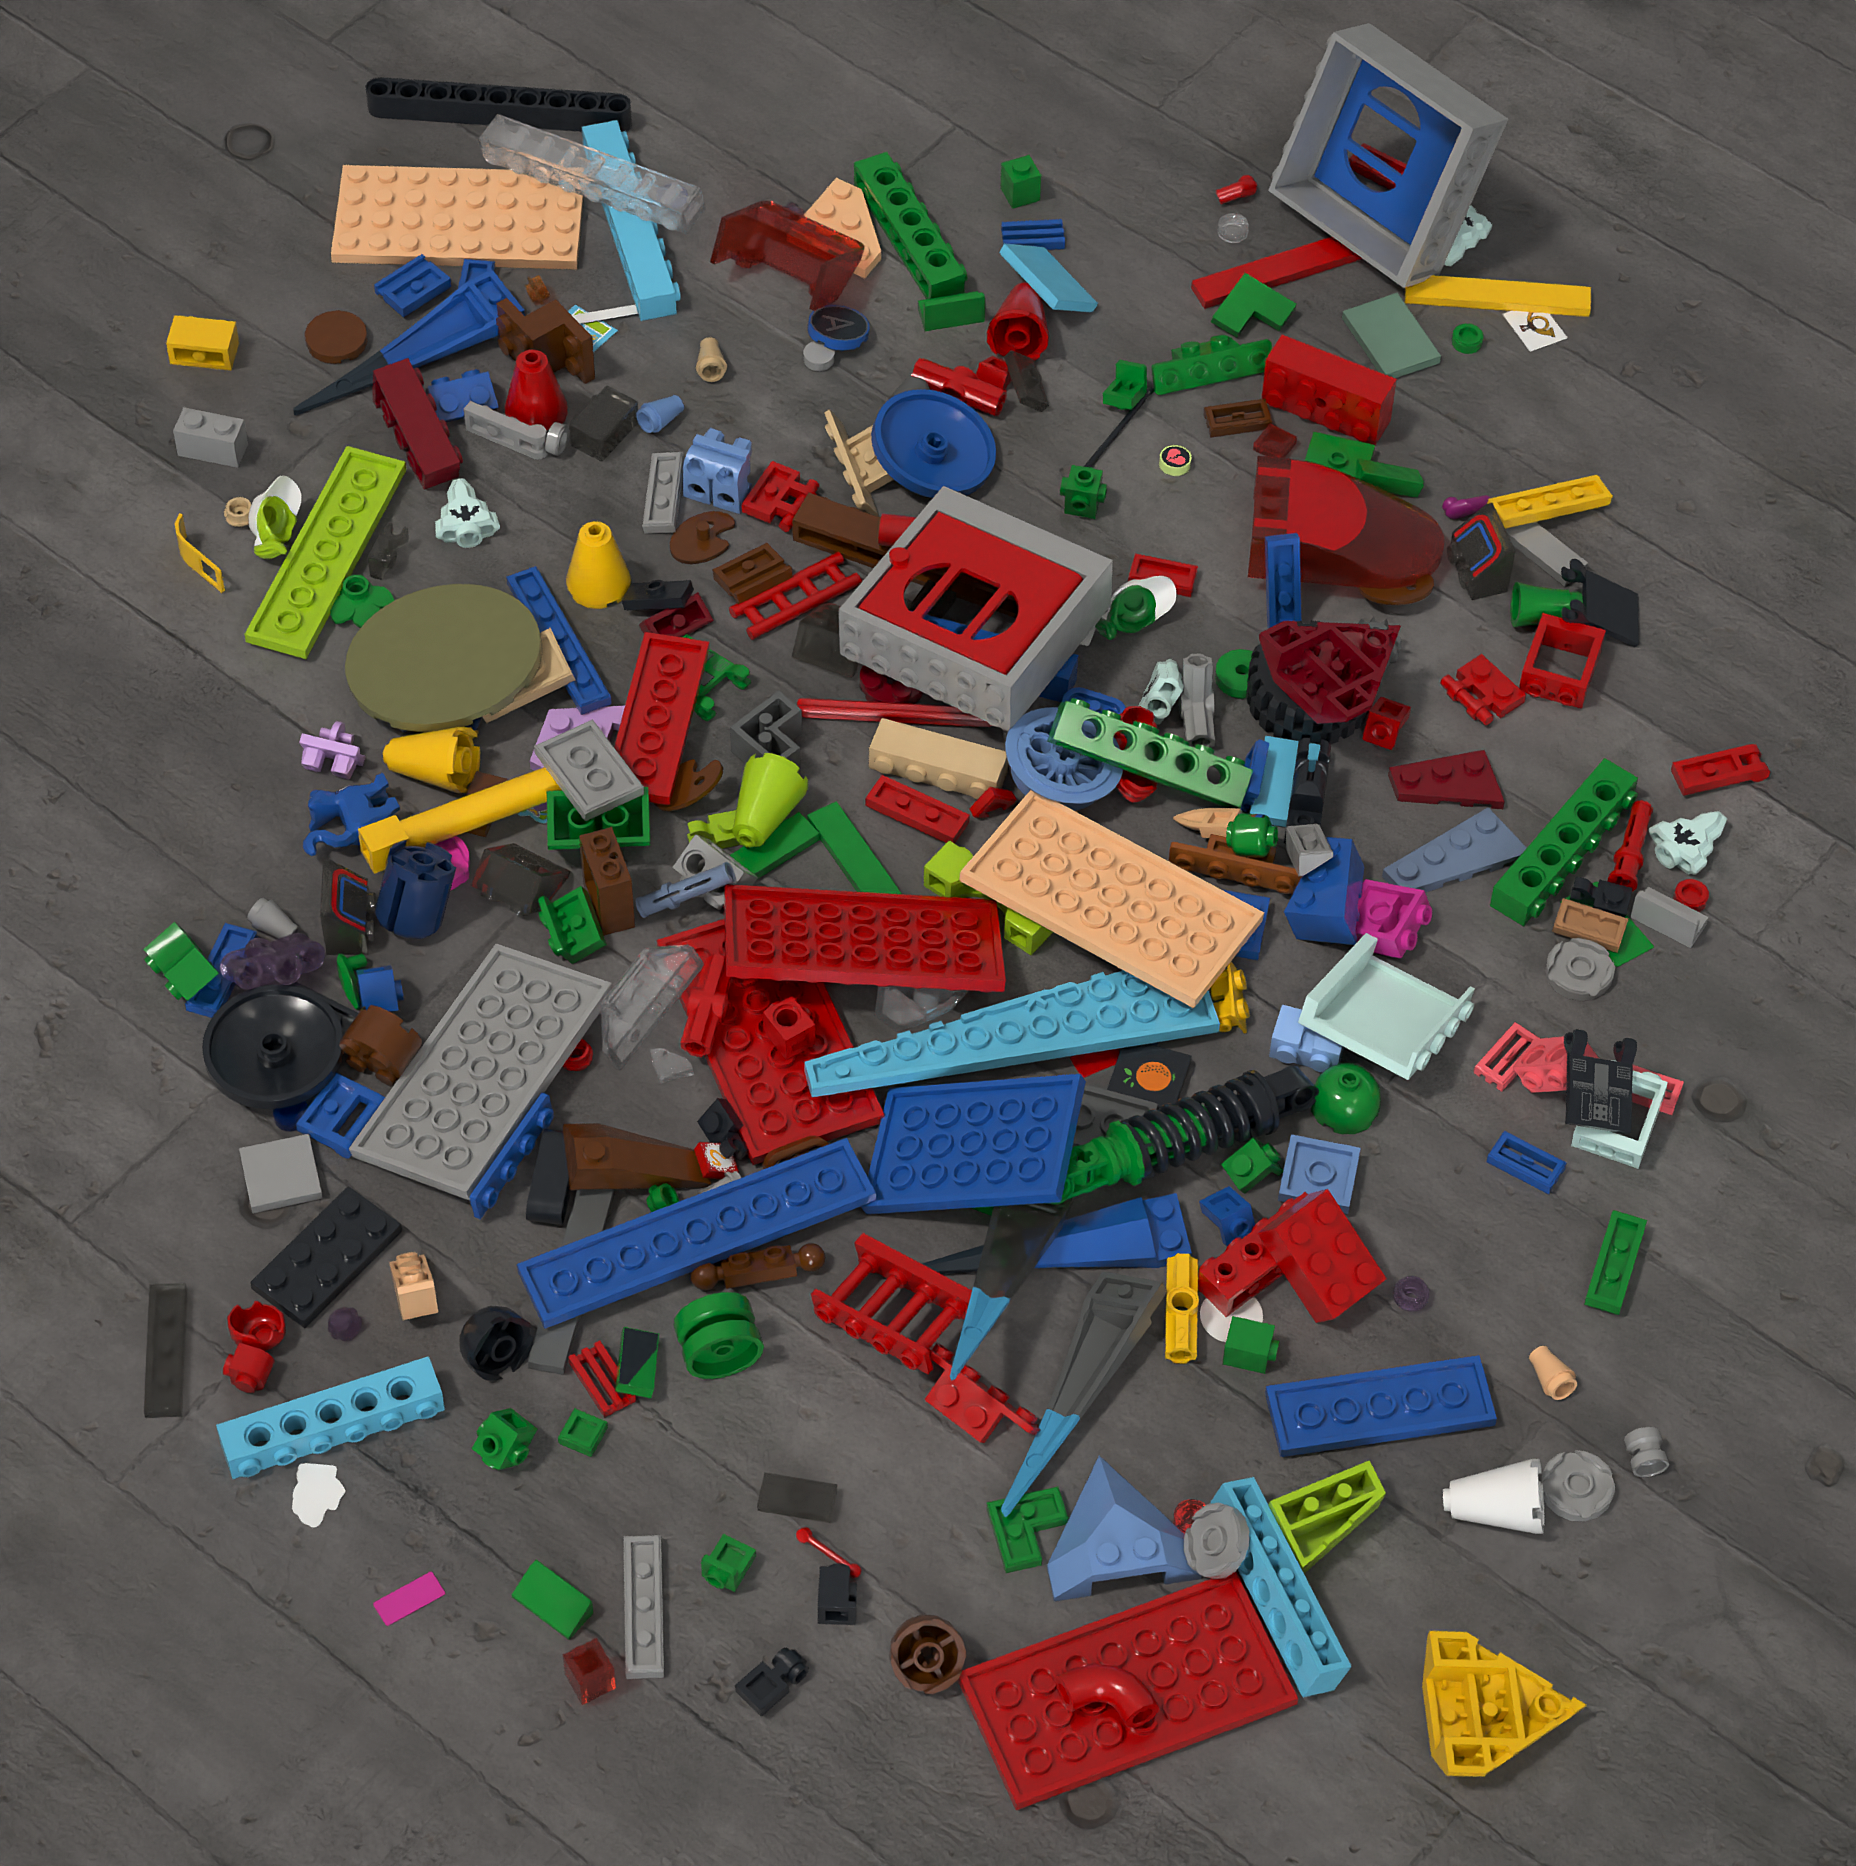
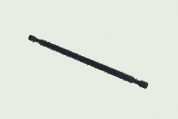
[1083,387,1154,467]

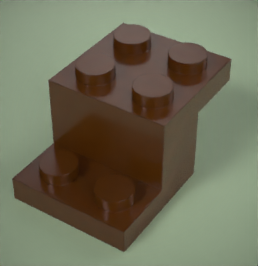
[496,298,595,384]

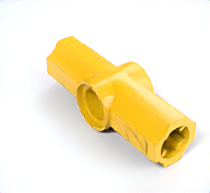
[1164,1254,1199,1364]

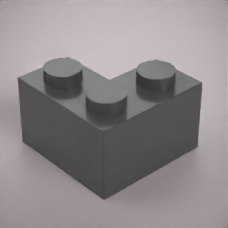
[730,691,802,773]

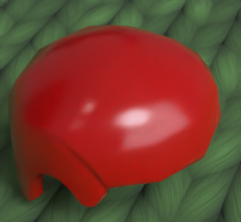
[227,1301,286,1351]

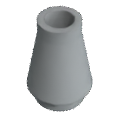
[247,898,300,944]

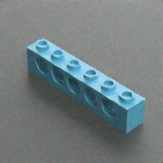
[216,1356,445,1479]
[1210,1477,1352,1697]

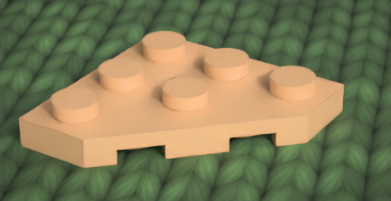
[787,178,881,278]

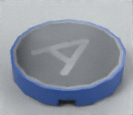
[808,305,869,351]

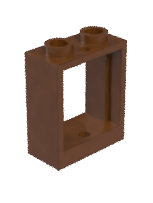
[579,827,635,936]

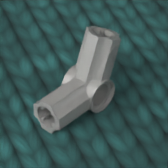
[1179,654,1215,748]

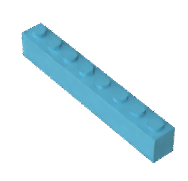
[582,120,681,321]

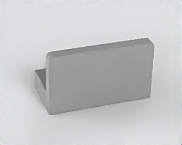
[1630,887,1708,948]

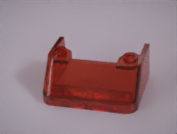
[710,201,865,311]

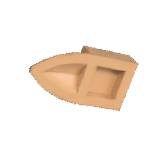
[1173,808,1242,838]

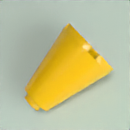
[566,521,631,609]
[383,726,480,793]

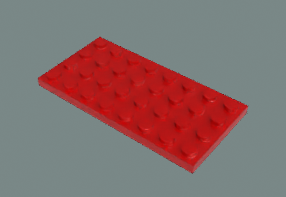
[724,884,1006,993]
[656,919,885,1165]
[958,1571,1298,1811]

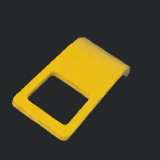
[175,513,225,593]

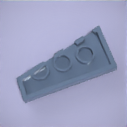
[1382,807,1527,892]

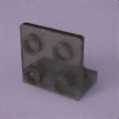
[792,603,858,678]

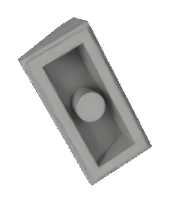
[1286,824,1333,876]

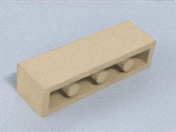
[869,718,1008,799]

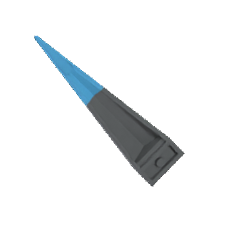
[1001,1272,1167,1517]

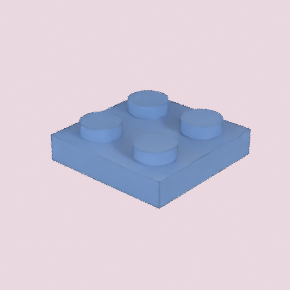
[1278,1134,1361,1214]

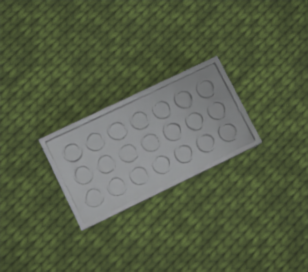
[349,944,614,1200]

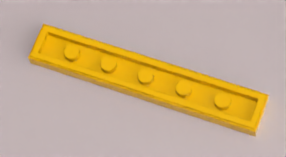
[1405,275,1591,317]

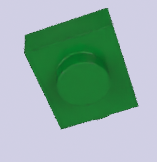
[1103,360,1147,410]
[1221,1138,1284,1194]
[701,1534,756,1592]

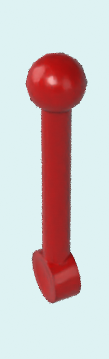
[796,1527,862,1578]

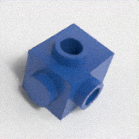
[356,965,404,1012]

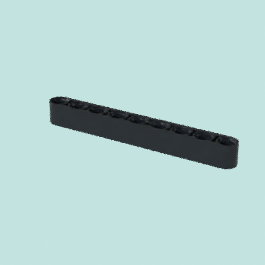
[365,77,632,132]

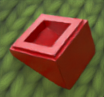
[976,356,1019,390]

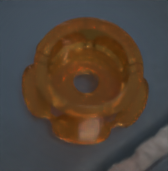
[524,275,551,304]

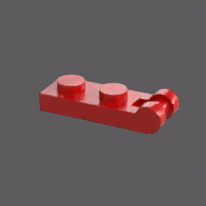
[1671,744,1770,796]

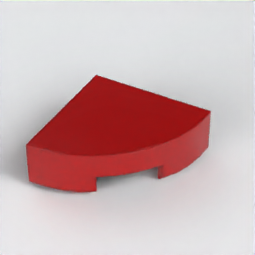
[969,787,1017,818]

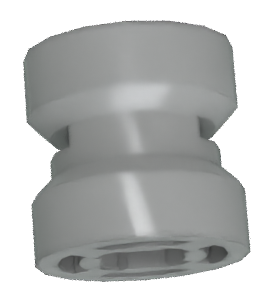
[1624,1427,1669,1477]

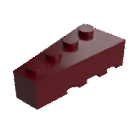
[372,358,463,490]

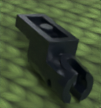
[1284,738,1331,844]

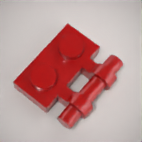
[742,461,820,532]
[1440,654,1526,726]

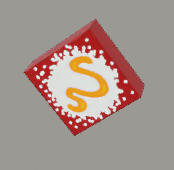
[694,1142,739,1179]

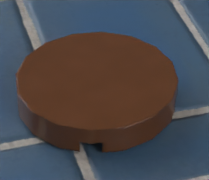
[305,310,368,364]

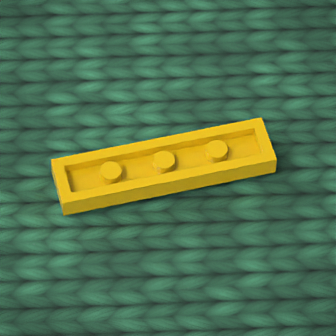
[1486,475,1613,530]

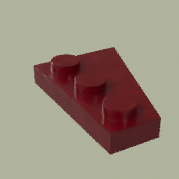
[1388,750,1505,810]

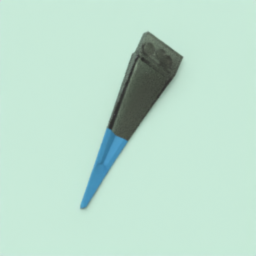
[950,1197,1075,1381]

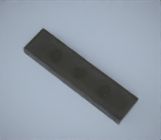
[144,1283,187,1418]

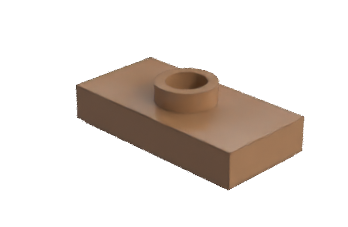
[1552,898,1628,953]

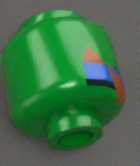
[1226,813,1278,858]

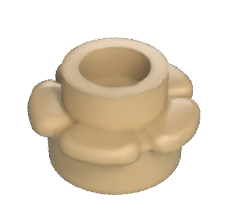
[224,497,251,527]

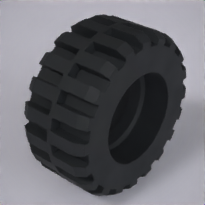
[1246,620,1369,745]

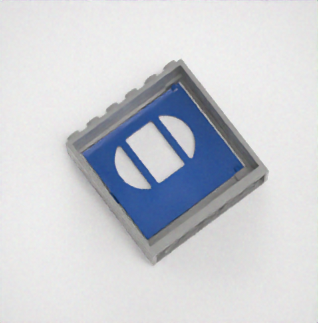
[1268,23,1508,288]

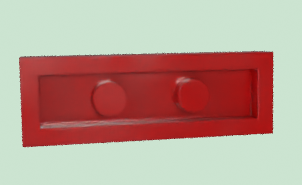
[865,775,970,844]

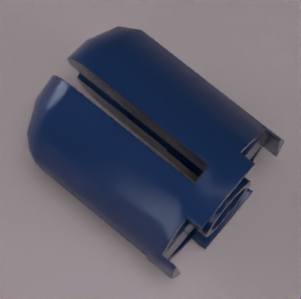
[375,840,456,939]

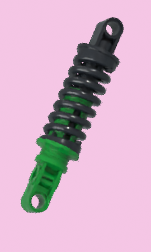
[1050,1066,1319,1205]

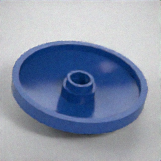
[871,389,996,498]

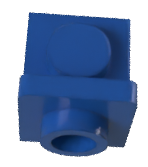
[1199,1186,1255,1246]

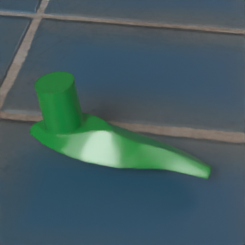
[337,953,367,1010]

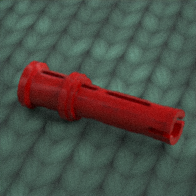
[1607,800,1653,892]

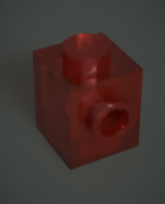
[562,1638,616,1705]

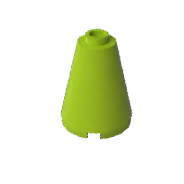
[732,753,808,847]

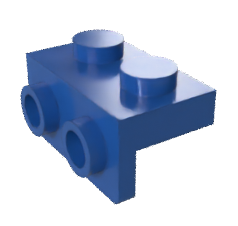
[426,369,499,423]

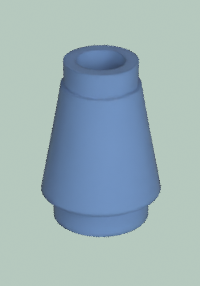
[636,395,684,433]

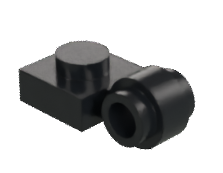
[735,1647,809,1717]

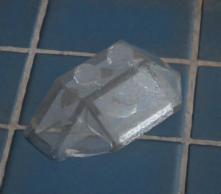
[600,944,704,1071]

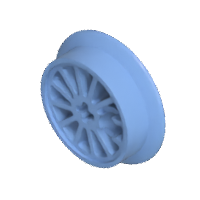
[1005,707,1123,811]

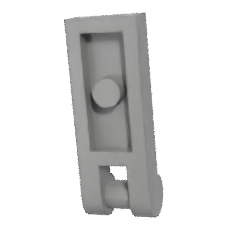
[464,401,548,460]

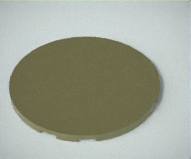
[345,584,542,732]

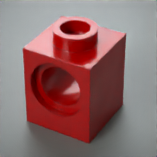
[763,996,815,1060]

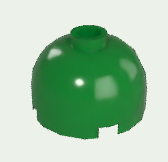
[1311,1063,1381,1134]

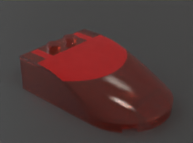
[1248,456,1444,589]

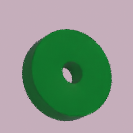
[1215,649,1253,699]

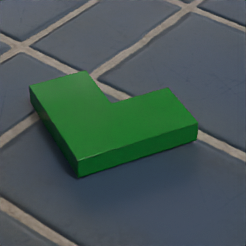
[1211,273,1297,338]
[986,1486,1068,1573]

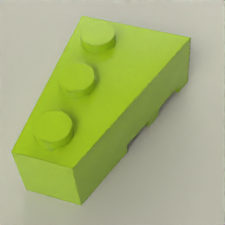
[1268,1460,1386,1574]

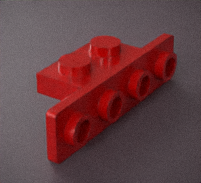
[924,1342,1040,1443]

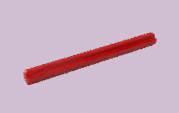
[797,698,992,727]

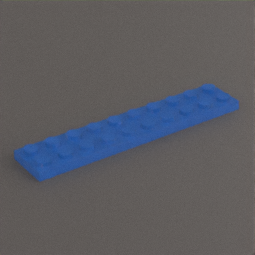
[517,1138,876,1329]

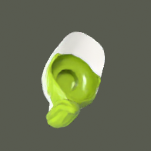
[248,476,301,559]

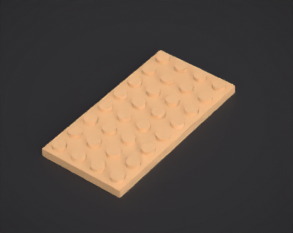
[331,165,585,269]
[959,790,1264,1008]

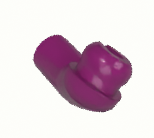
[1442,495,1490,520]

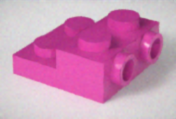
[1355,879,1432,958]

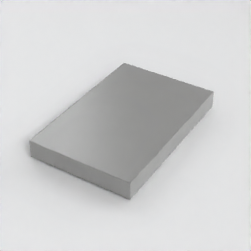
[534,719,644,821]

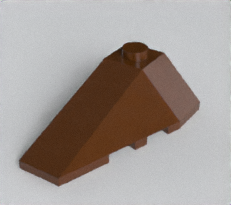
[563,1123,711,1190]

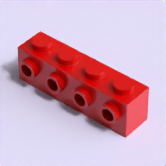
[1198,1192,1308,1317]

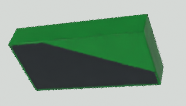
[615,1327,659,1398]

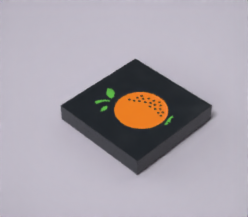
[1107,1044,1192,1110]

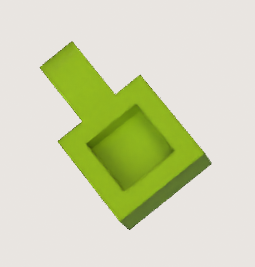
[687,810,741,849]

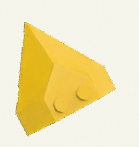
[1422,1631,1586,1777]

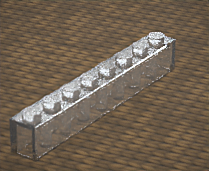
[478,114,706,234]

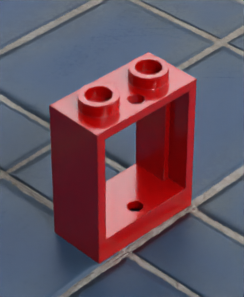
[1519,613,1606,709]

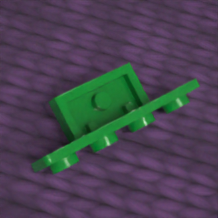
[1151,335,1272,395]

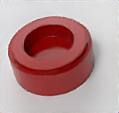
[1673,879,1709,912]

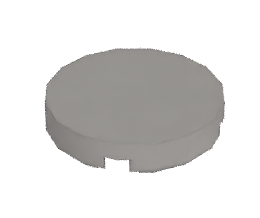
[1545,938,1615,1001]
[1540,1450,1615,1522]
[1184,1503,1249,1579]

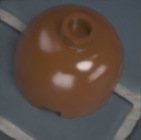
[889,1614,966,1694]

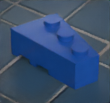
[1284,837,1364,945]

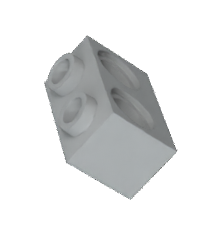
[672,834,758,910]

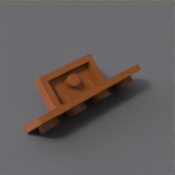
[1168,834,1303,894]

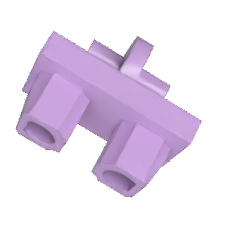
[299,721,365,780]

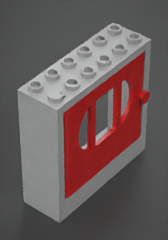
[839,486,1113,731]

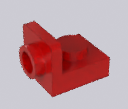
[1362,697,1411,750]

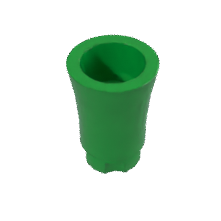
[1510,582,1583,627]

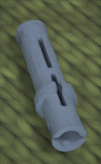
[635,862,736,918]

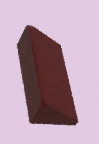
[639,592,714,637]

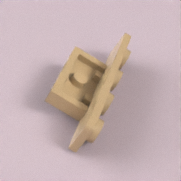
[824,409,894,516]

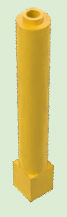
[358,767,561,874]

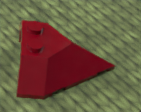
[1259,621,1401,724]

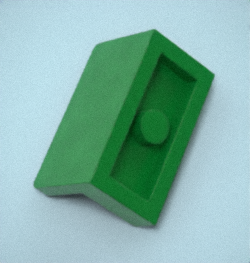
[918,291,986,331]

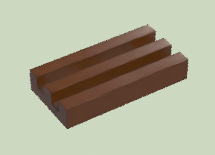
[1203,399,1272,438]

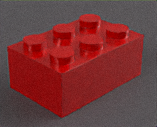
[1257,1189,1387,1323]

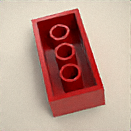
[1261,335,1397,446]

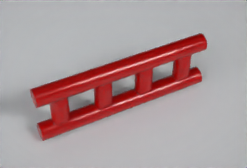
[729,552,862,640]

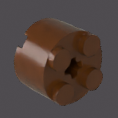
[339,1005,422,1086]

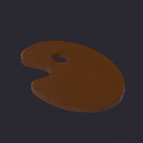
[670,511,735,565]
[1358,565,1434,605]
[654,759,723,811]

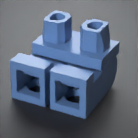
[683,428,752,514]

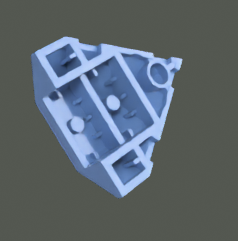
[1047,1456,1201,1601]

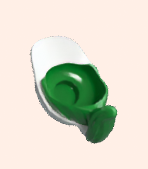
[1095,576,1176,640]

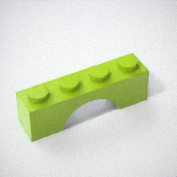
[924,841,1053,955]

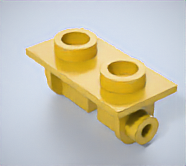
[1211,961,1250,1033]

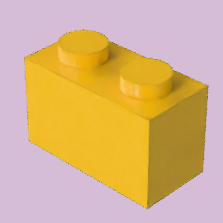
[166,315,239,370]

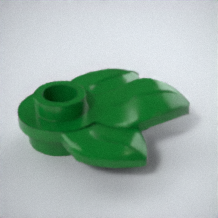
[330,575,394,628]

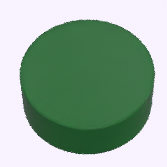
[1451,323,1484,354]

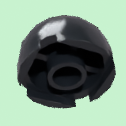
[459,1306,533,1381]

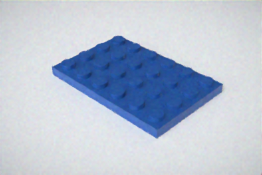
[861,1074,1086,1214]

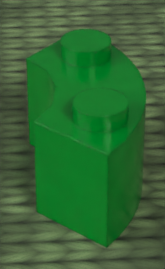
[143,922,219,1001]

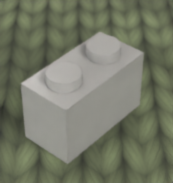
[173,407,248,468]

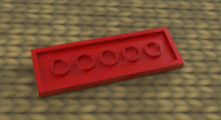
[614,632,709,805]

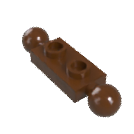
[691,1243,826,1291]

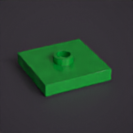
[1304,432,1375,494]

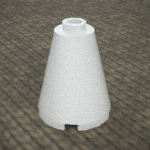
[1443,1459,1545,1534]

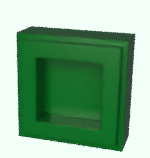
[558,1408,608,1457]

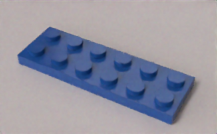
[1265,1355,1497,1457]

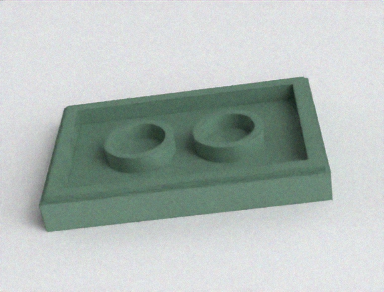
[1342,293,1441,378]

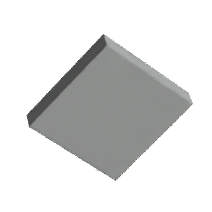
[239,1134,323,1214]

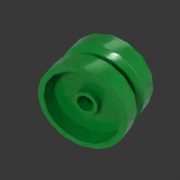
[673,1292,764,1379]

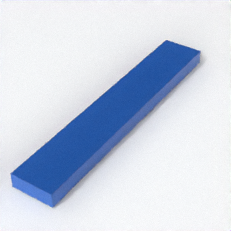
[506,566,612,715]

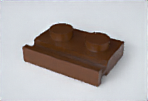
[712,543,793,604]

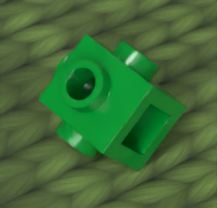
[1060,465,1107,519]
[472,1408,538,1470]

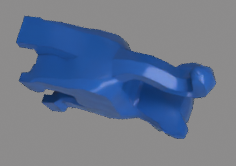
[303,773,400,856]

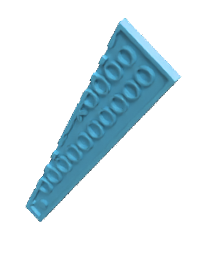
[804,970,1220,1097]

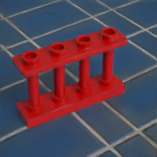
[811,1233,972,1374]

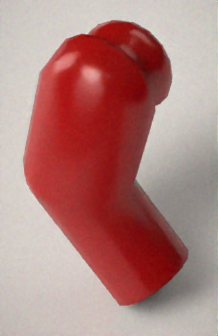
[1216,175,1257,204]

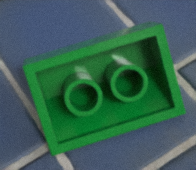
[547,787,651,850]

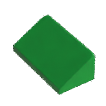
[1356,459,1424,498]
[512,1560,593,1640]

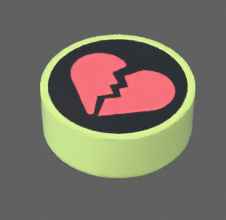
[1159,445,1192,476]

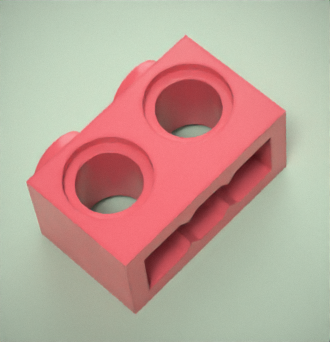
[1512,1036,1599,1093]

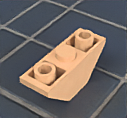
[389,1252,438,1320]

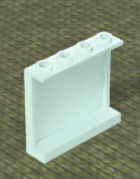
[1298,933,1475,1080]

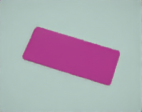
[373,1572,445,1626]

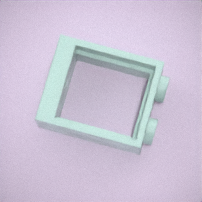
[1571,1060,1668,1169]

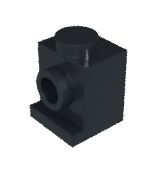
[818,1563,857,1625]

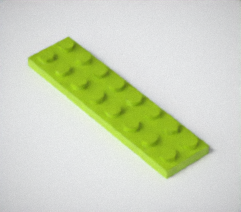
[244,446,407,659]

